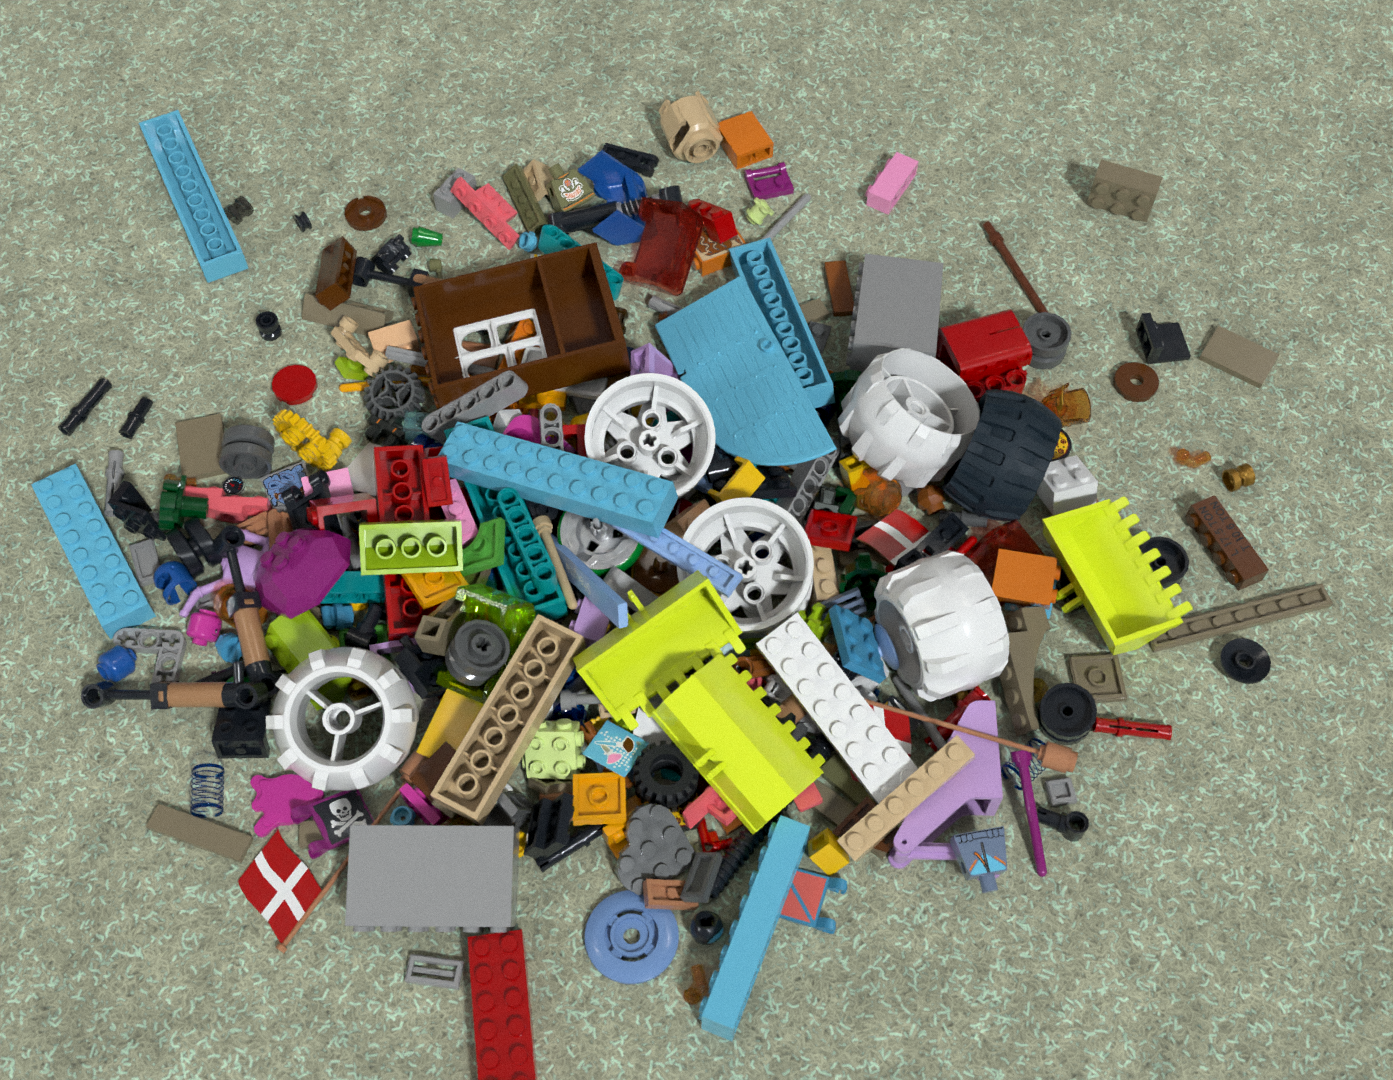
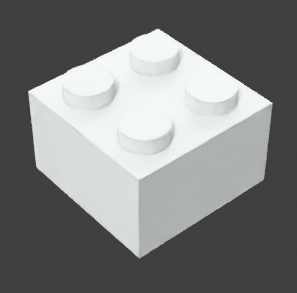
[1037,455,1098,515]

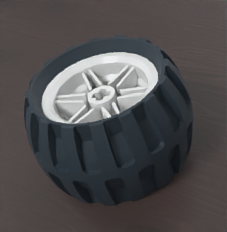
[943,389,1062,521]

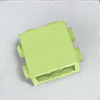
[522,718,586,779]

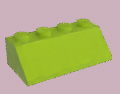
[359,519,463,575]
[265,610,352,711]

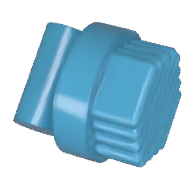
[321,603,354,631]
[215,632,242,664]

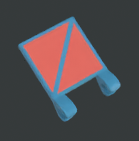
[779,869,847,934]

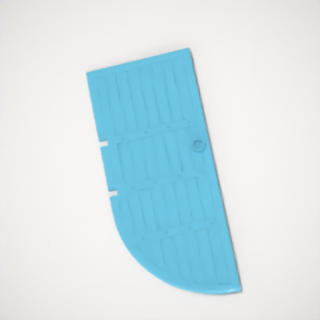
[655,275,837,466]

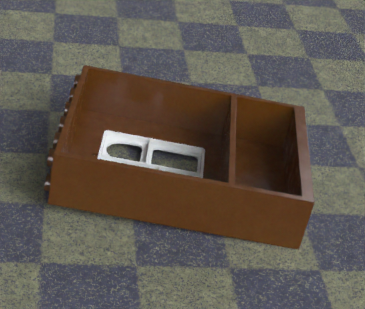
[411,242,631,410]

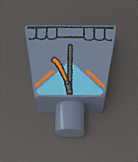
[949,826,1007,894]

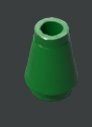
[411,226,443,247]

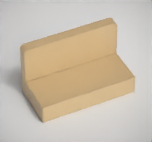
[523,159,554,202]

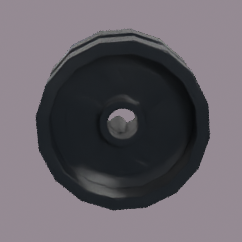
[165,517,223,579]
[1139,536,1189,589]
[1037,683,1097,745]

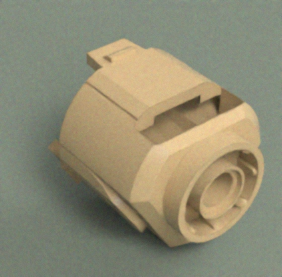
[658,91,723,163]

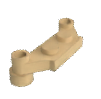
[331,315,389,377]

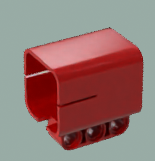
[935,309,1032,403]

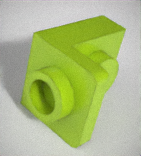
[335,356,369,381]

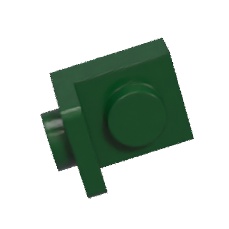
[835,486,859,515]

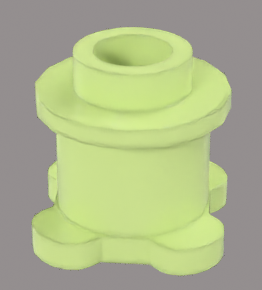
[746,197,774,225]

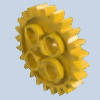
[272,409,338,472]

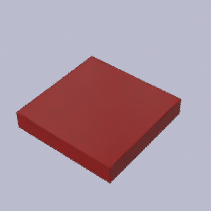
[804,509,858,552]

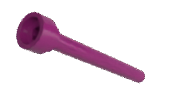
[1010,750,1047,877]

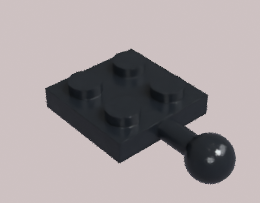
[713,466,797,499]

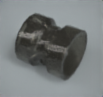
[223,196,254,225]

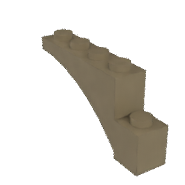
[414,568,492,656]
[999,606,1050,736]

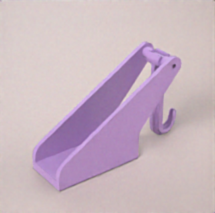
[888,700,1003,881]

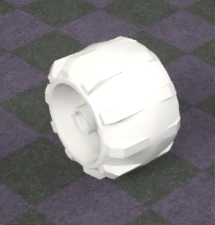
[838,348,980,488]
[874,550,1010,702]
[266,647,419,791]

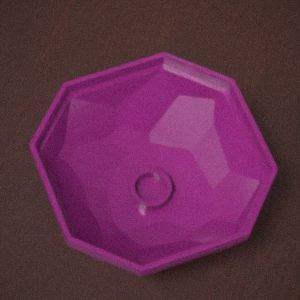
[255,528,351,619]

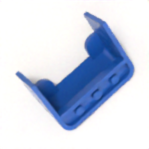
[578,150,658,246]

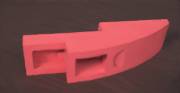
[186,486,273,524]

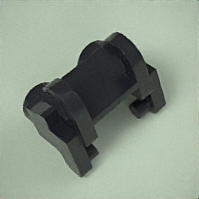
[371,234,412,275]

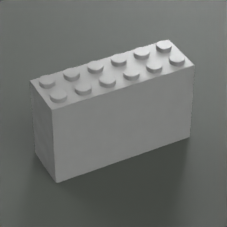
[846,254,943,373]
[345,825,520,933]

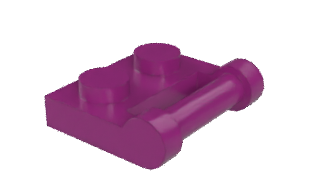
[744,162,794,200]

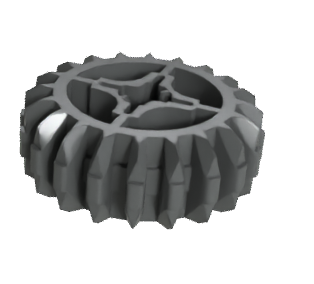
[363,365,425,422]

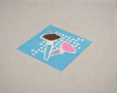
[583,720,649,778]

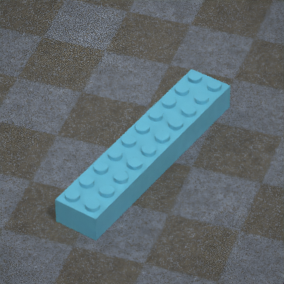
[139,110,248,283]
[729,237,835,408]
[438,421,678,538]

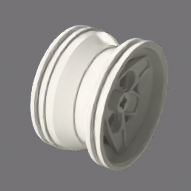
[585,373,716,500]
[677,498,814,645]

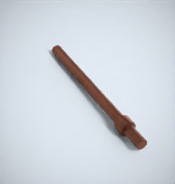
[983,221,1049,313]

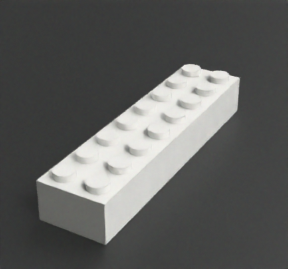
[755,612,918,805]

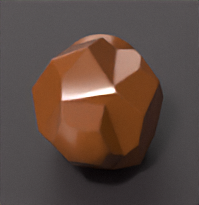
[917,483,945,516]

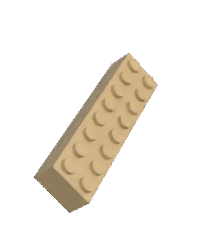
[430,614,586,826]

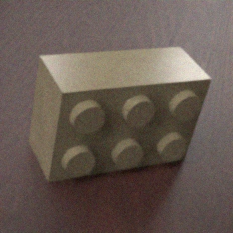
[1086,159,1163,222]

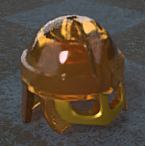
[1040,383,1091,428]
[854,467,902,516]

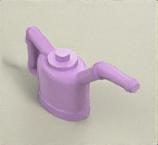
[179,529,269,618]

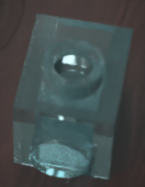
[403,412,434,443]

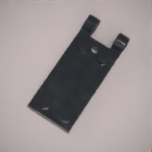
[282,469,354,571]

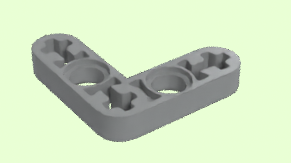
[113,628,187,683]

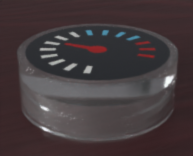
[221,476,247,497]

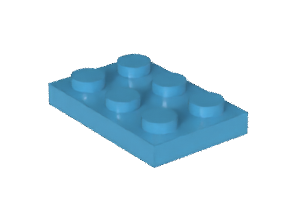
[828,604,886,684]

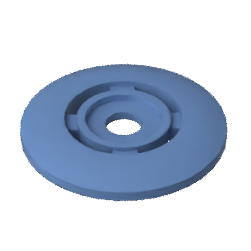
[585,890,679,984]

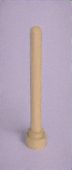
[533,515,578,610]

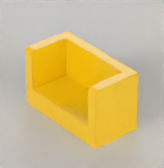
[707,456,765,503]

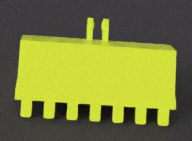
[1042,496,1193,655]
[573,570,746,731]
[650,653,825,835]

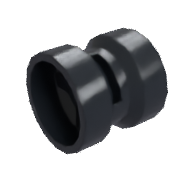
[256,311,282,341]

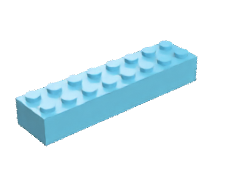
[31,464,156,639]
[698,815,811,1041]

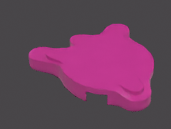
[250,774,324,838]

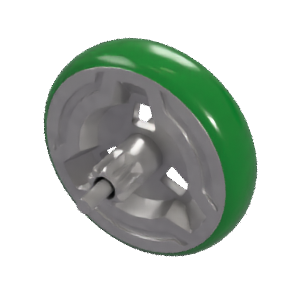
[557,511,644,578]

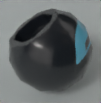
[689,910,724,945]

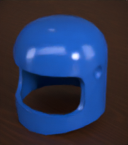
[153,561,197,605]

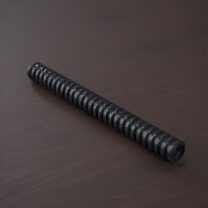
[709,731,835,899]

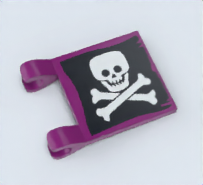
[291,789,374,859]

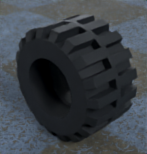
[633,740,699,812]

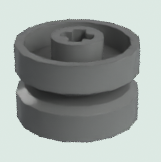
[1022,312,1072,370]
[219,425,275,479]
[445,620,510,686]

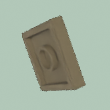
[1067,654,1127,703]

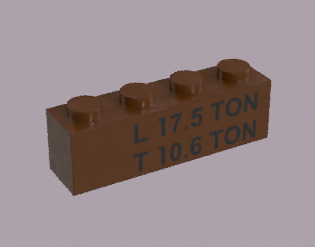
[315,236,357,311]
[1185,495,1269,591]

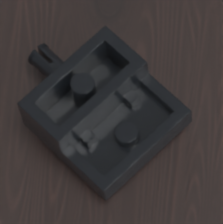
[394,635,459,699]
[523,792,574,861]

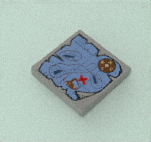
[260,461,310,513]

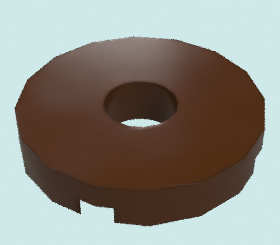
[345,196,387,231]
[1113,362,1159,402]

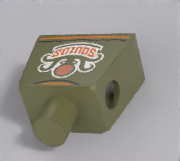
[546,163,596,212]

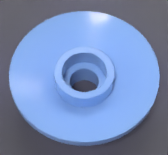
[874,623,899,670]

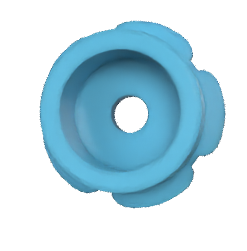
[519,231,538,252]
[390,806,416,825]

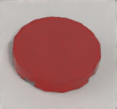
[272,364,318,405]

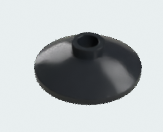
[1220,638,1271,684]

